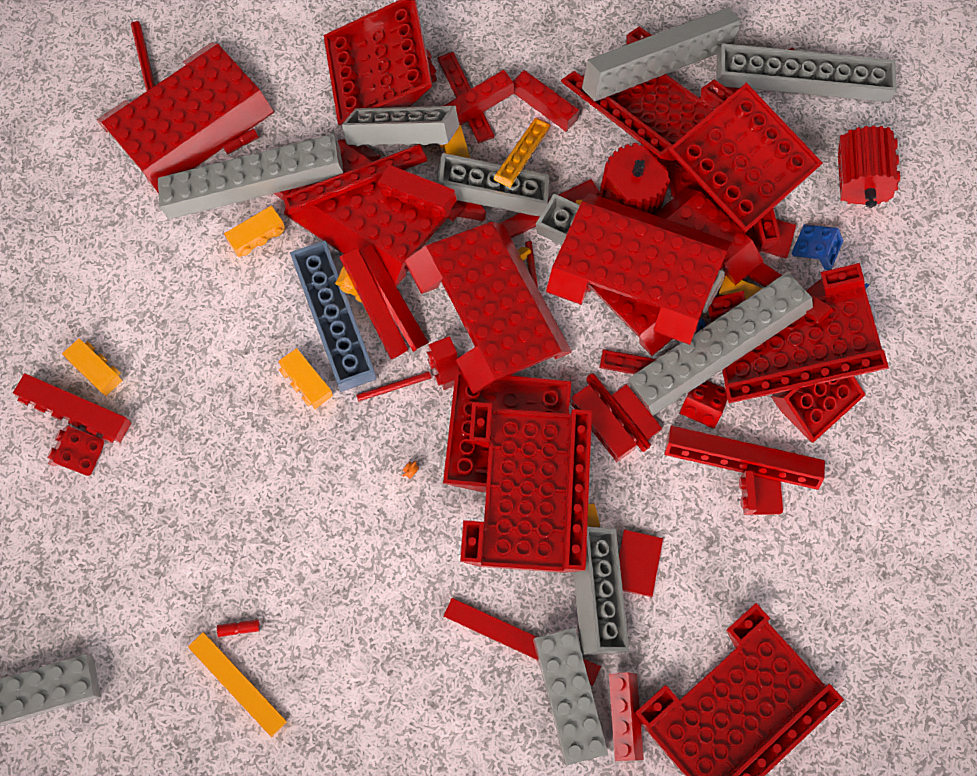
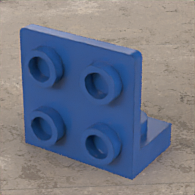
[792,225,844,270]

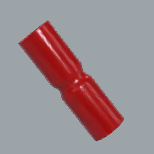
[222,129,259,155]
[217,619,260,637]

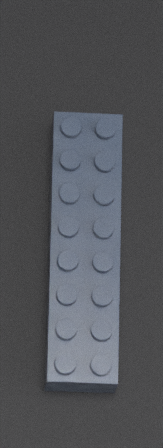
[290,241,376,392]

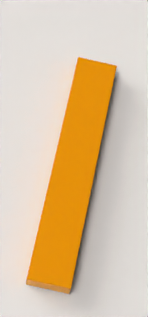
[494,118,551,188]
[188,632,287,737]

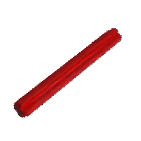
[131,21,155,91]
[586,373,651,452]

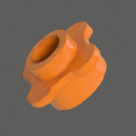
[402,460,420,479]

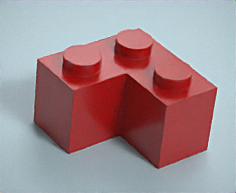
[426,336,461,390]

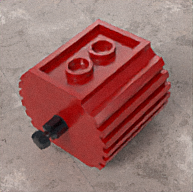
[838,125,900,208]
[600,143,670,215]

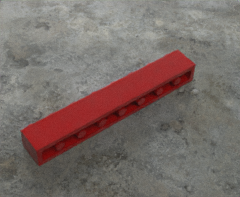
[664,425,825,490]

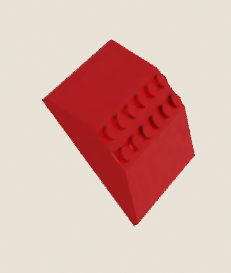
[323,0,433,126]
[668,82,823,233]
[443,370,571,493]

